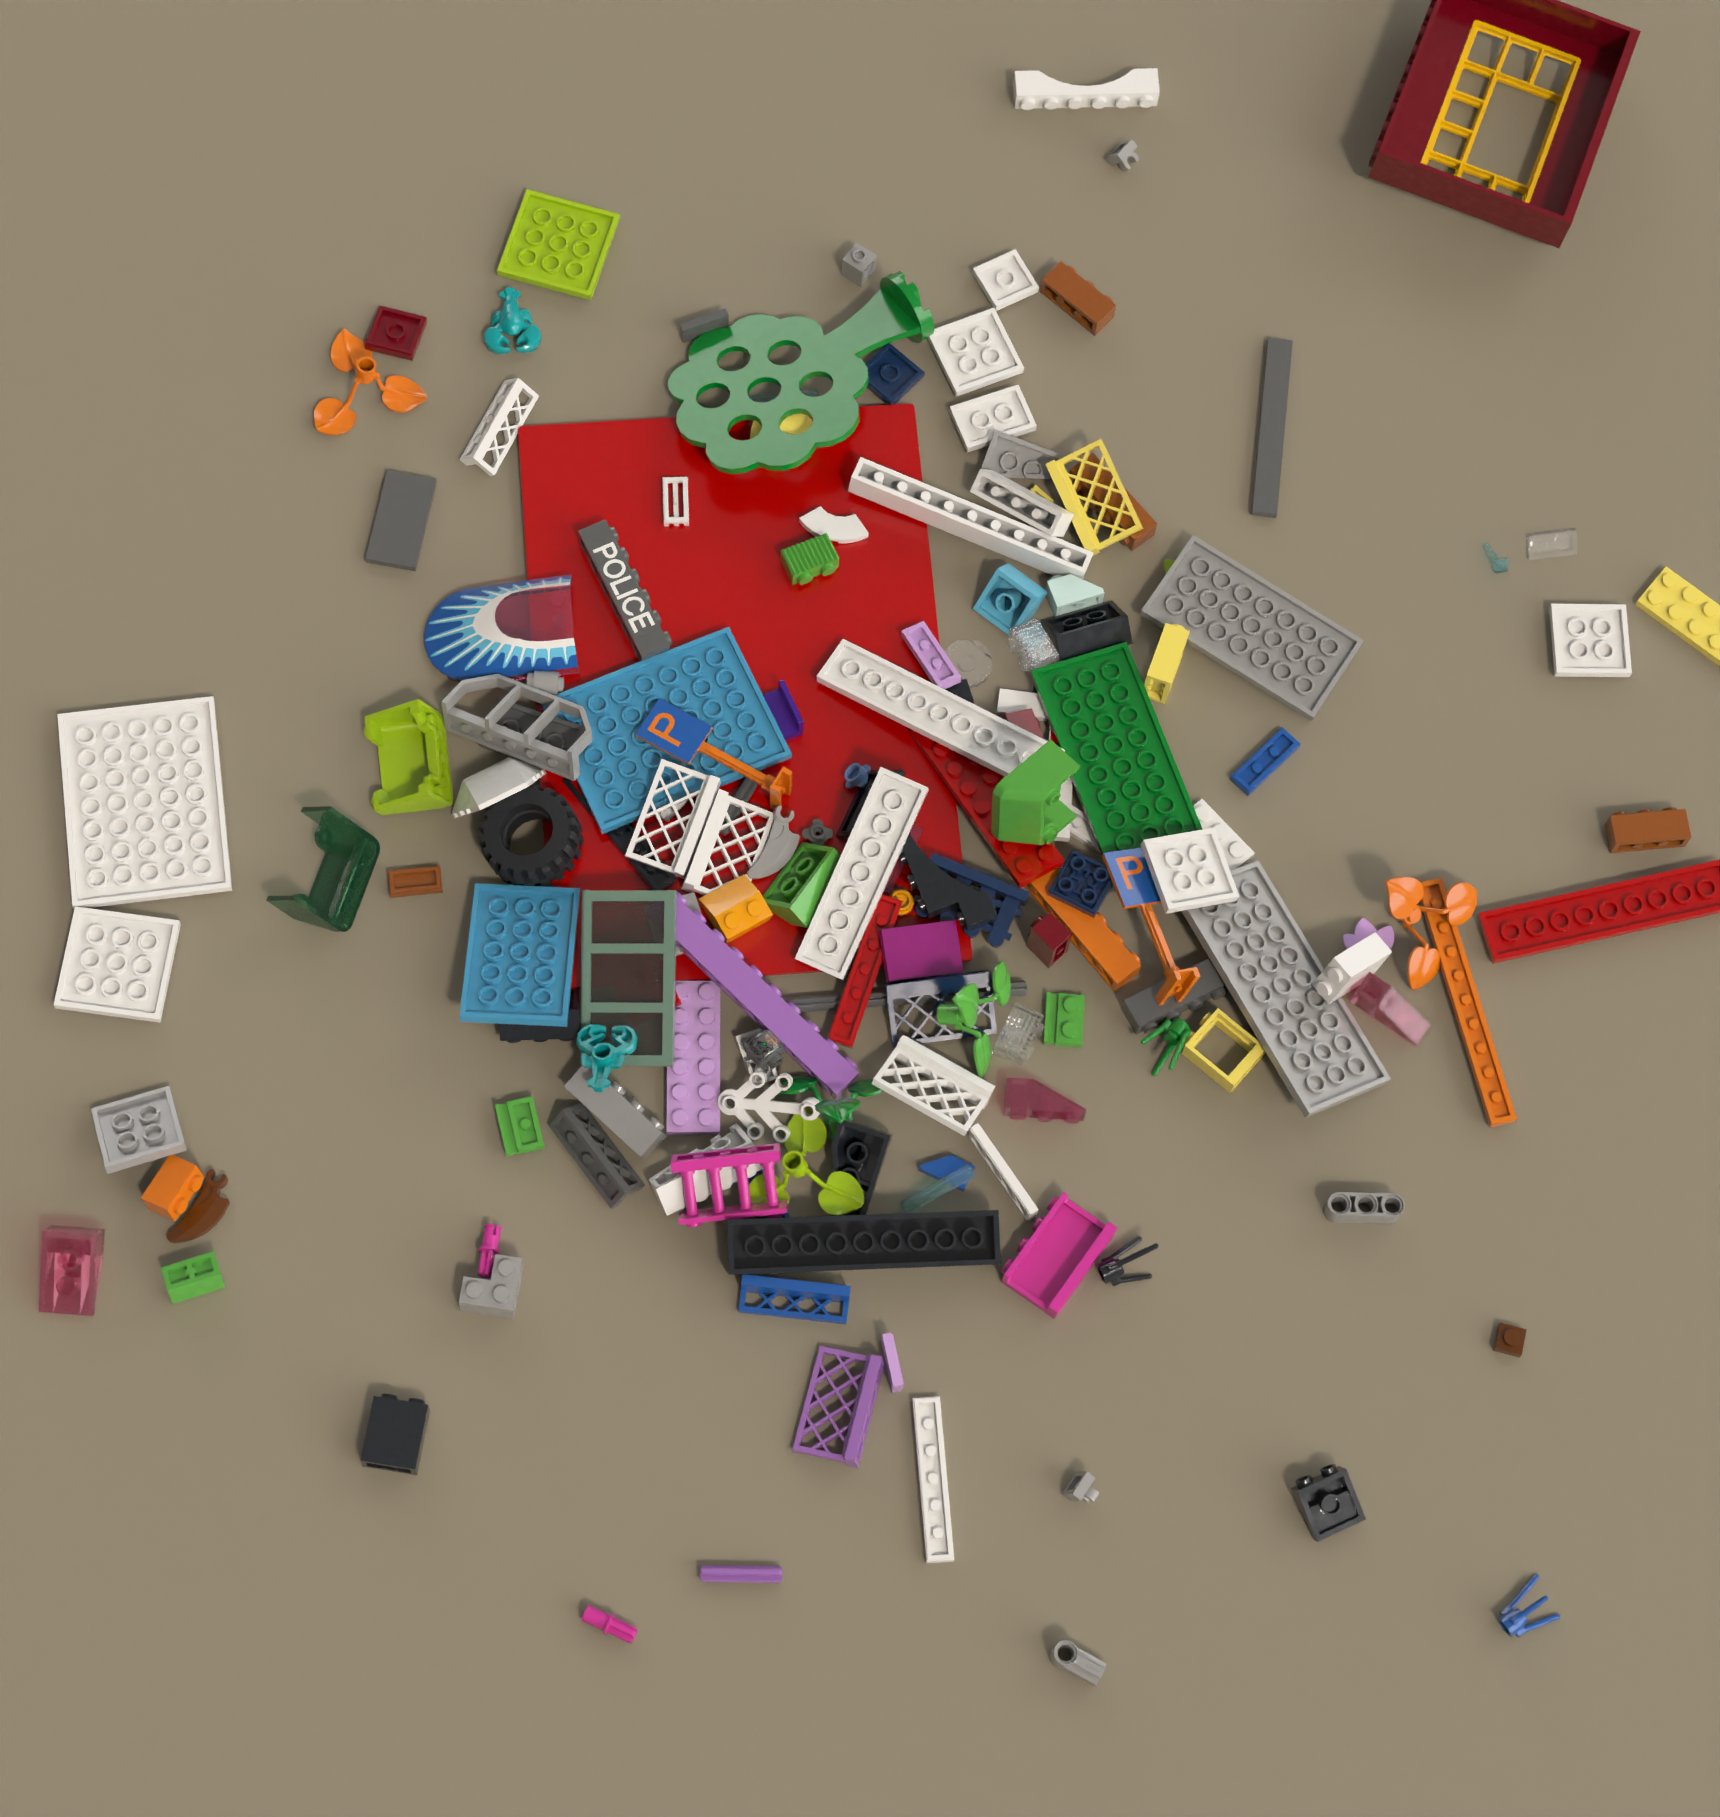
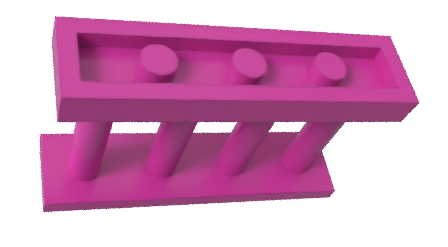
[671,1143,788,1227]

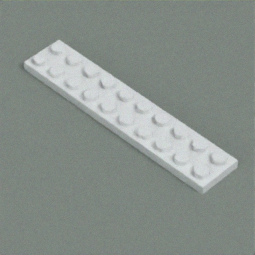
[816,639,1065,777]

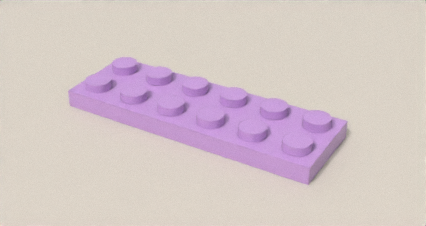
[667,981,720,1135]

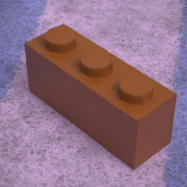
[1040,261,1116,336]
[1604,807,1691,853]

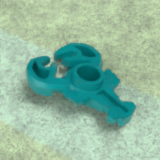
[484,287,541,355]
[576,1024,638,1092]

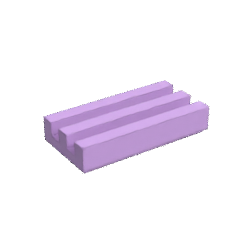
[881,1332,904,1393]

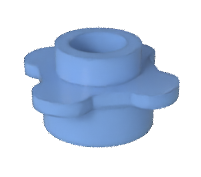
[844,763,871,789]

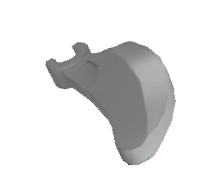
[747,805,800,879]

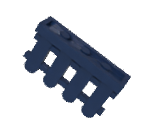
[914,853,1030,948]

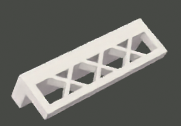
[460,378,539,476]

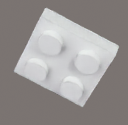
[972,249,1039,311]

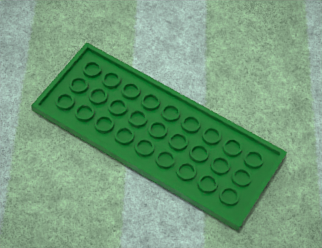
[1030,642,1202,898]

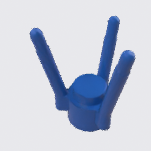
[1498,1574,1560,1637]

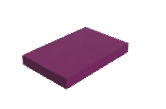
[879,920,964,982]

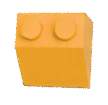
[698,875,773,944]

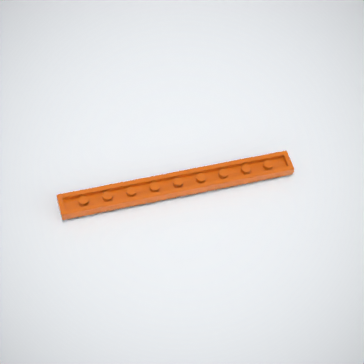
[1420,878,1517,1127]

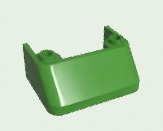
[991,739,1080,845]

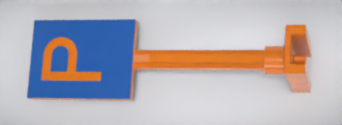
[635,698,792,810]
[1102,848,1200,1006]

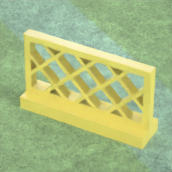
[1046,439,1143,556]

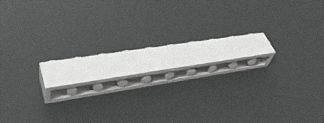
[848,457,1093,579]

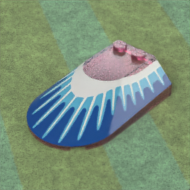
[424,575,580,683]

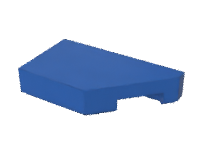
[919,1155,975,1192]

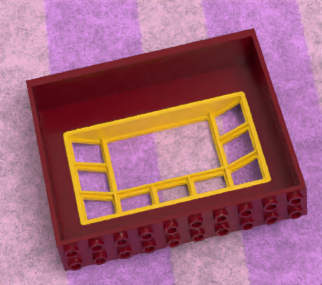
[1368,0,1641,249]

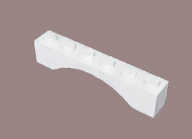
[1013,68,1160,110]

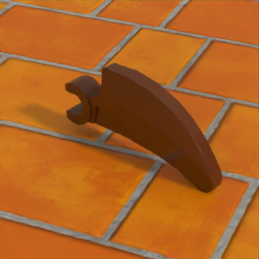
[167,1169,230,1243]

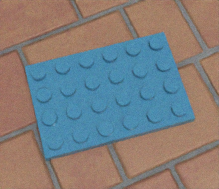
[459,883,580,1027]

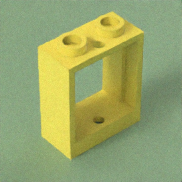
[1144,623,1190,704]
[1182,1008,1265,1094]

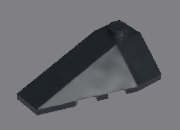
[832,1120,893,1216]

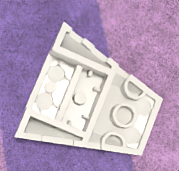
[451,757,546,819]

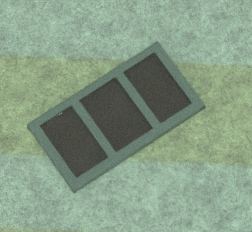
[579,889,677,1066]

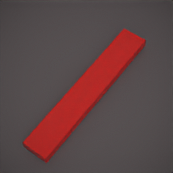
[828,894,903,1049]

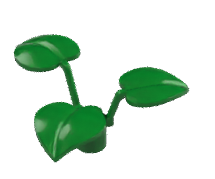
[780,1075,892,1140]

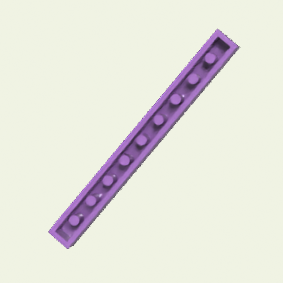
[647,889,859,1099]

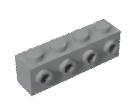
[564,1066,667,1160]

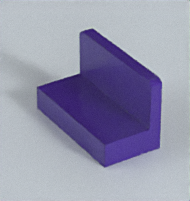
[763,679,804,741]

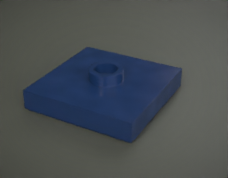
[865,343,925,405]

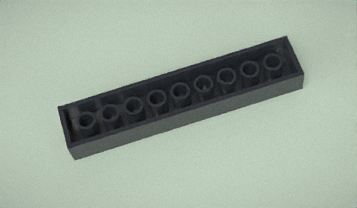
[726,1210,1001,1275]

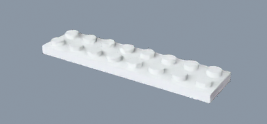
[795,767,929,981]

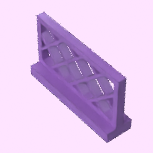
[792,1346,885,1468]

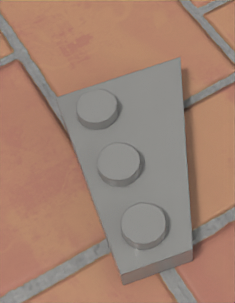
[981,430,1065,480]

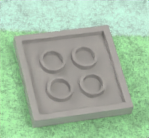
[91,1086,187,1174]

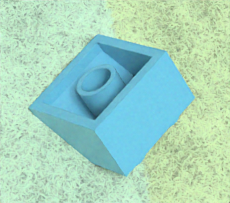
[973,563,1048,638]

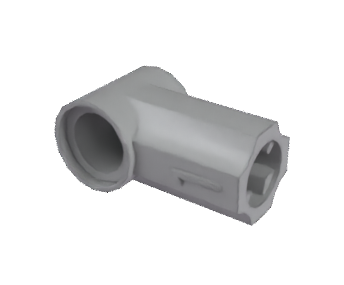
[1049,1640,1107,1686]

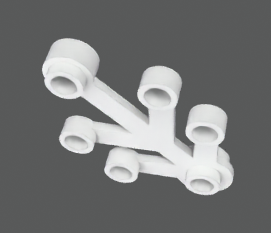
[718,1070,820,1143]

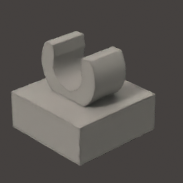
[1105,139,1139,171]
[1062,1471,1099,1502]

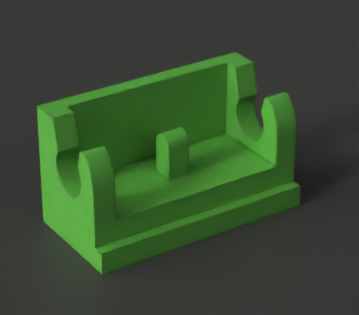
[161,1251,226,1304]

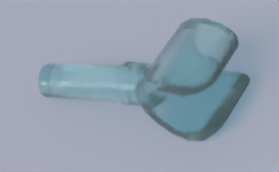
[1483,542,1509,573]

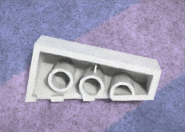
[648,1123,763,1216]

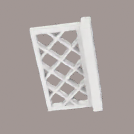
[625,759,721,879]
[681,789,774,895]
[872,1035,995,1136]

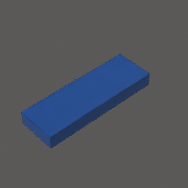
[1229,727,1301,796]

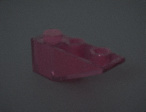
[1350,972,1430,1046]
[1004,1078,1086,1124]

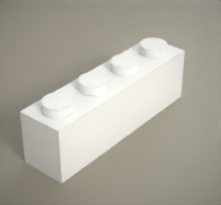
[970,469,1074,537]

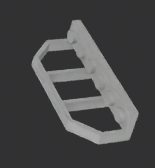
[441,674,592,781]

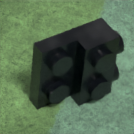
[1291,1464,1366,1542]

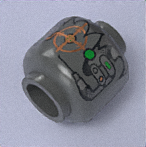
[746,1029,785,1069]

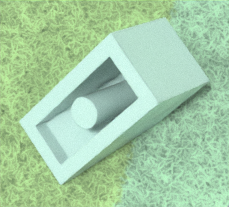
[1045,574,1105,616]

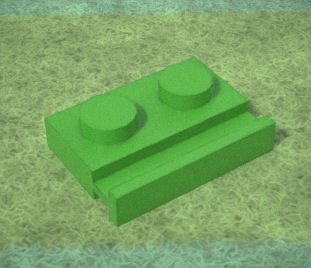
[1043,992,1085,1048]
[495,1096,545,1157]

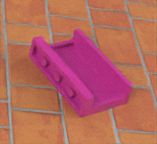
[1001,1192,1118,1319]

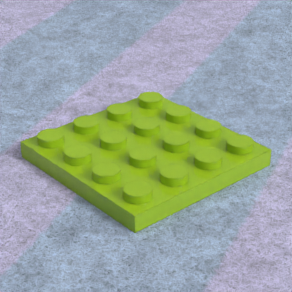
[497,189,620,301]

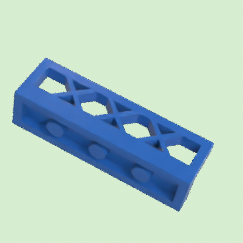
[738,1274,851,1324]

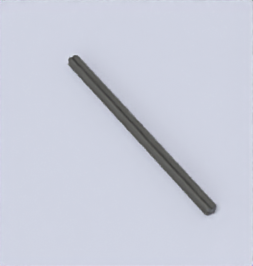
[782,980,1027,1012]

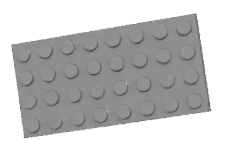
[1140,535,1364,721]

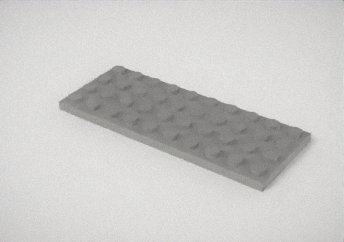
[1182,861,1391,1118]

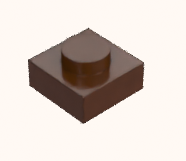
[1493,1323,1527,1357]

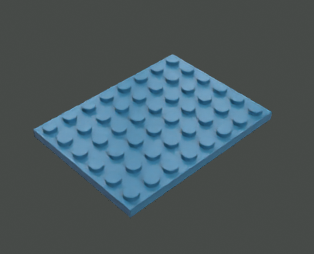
[540,627,792,834]

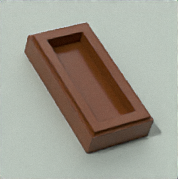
[388,865,443,898]

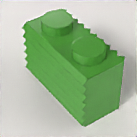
[780,533,839,585]

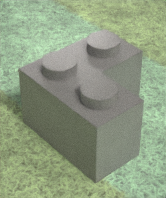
[459,1254,524,1319]

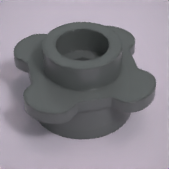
[802,819,833,846]

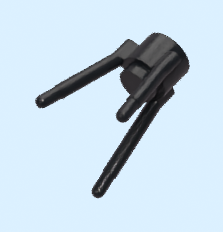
[1097,1236,1159,1287]

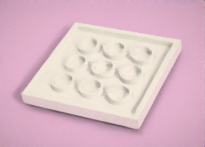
[53,906,181,1023]

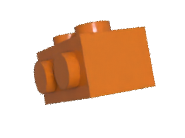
[141,1155,205,1222]

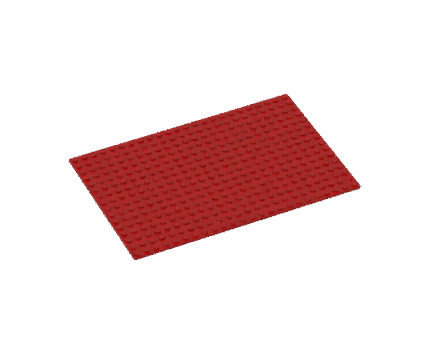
[518,403,972,989]

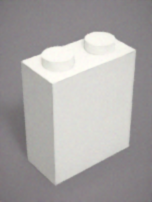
[1312,932,1392,1004]

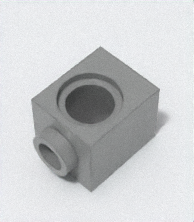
[841,242,876,287]

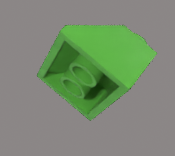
[763,842,841,928]

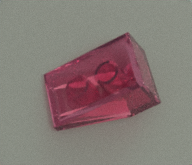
[39,1225,105,1316]

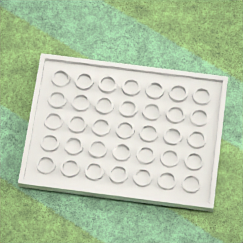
[57,696,232,909]

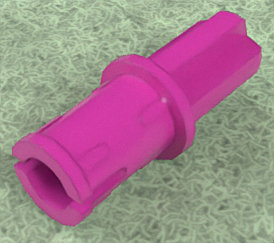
[477,1224,502,1279]
[581,1604,637,1643]

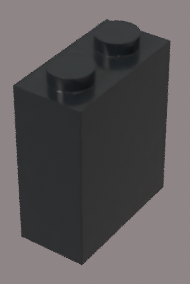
[360,1393,430,1475]

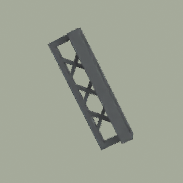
[549,1103,645,1209]

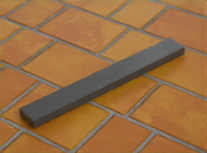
[1251,337,1293,518]

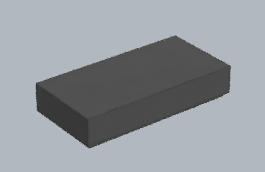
[680,308,729,343]

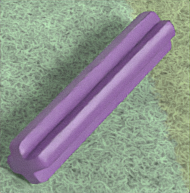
[700,1565,782,1583]

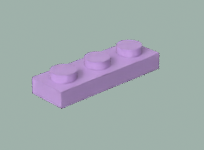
[901,621,961,689]

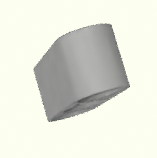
[1323,1192,1405,1224]

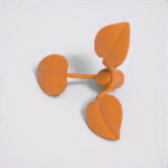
[314,328,427,435]
[1385,877,1477,990]

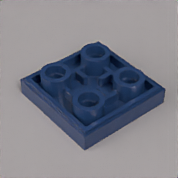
[1048,849,1113,918]

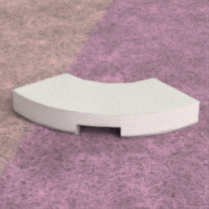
[799,506,869,544]

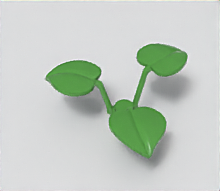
[937,961,1011,1079]

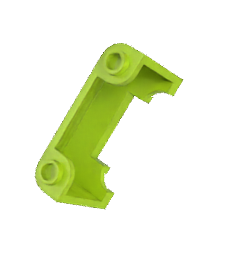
[364,699,453,816]

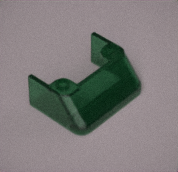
[266,806,380,932]

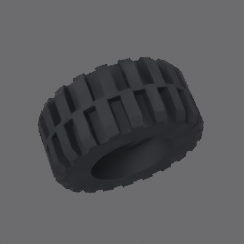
[479,785,583,887]

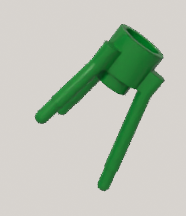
[1141,1018,1191,1076]

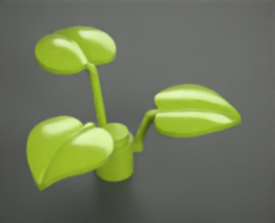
[749,1106,864,1217]

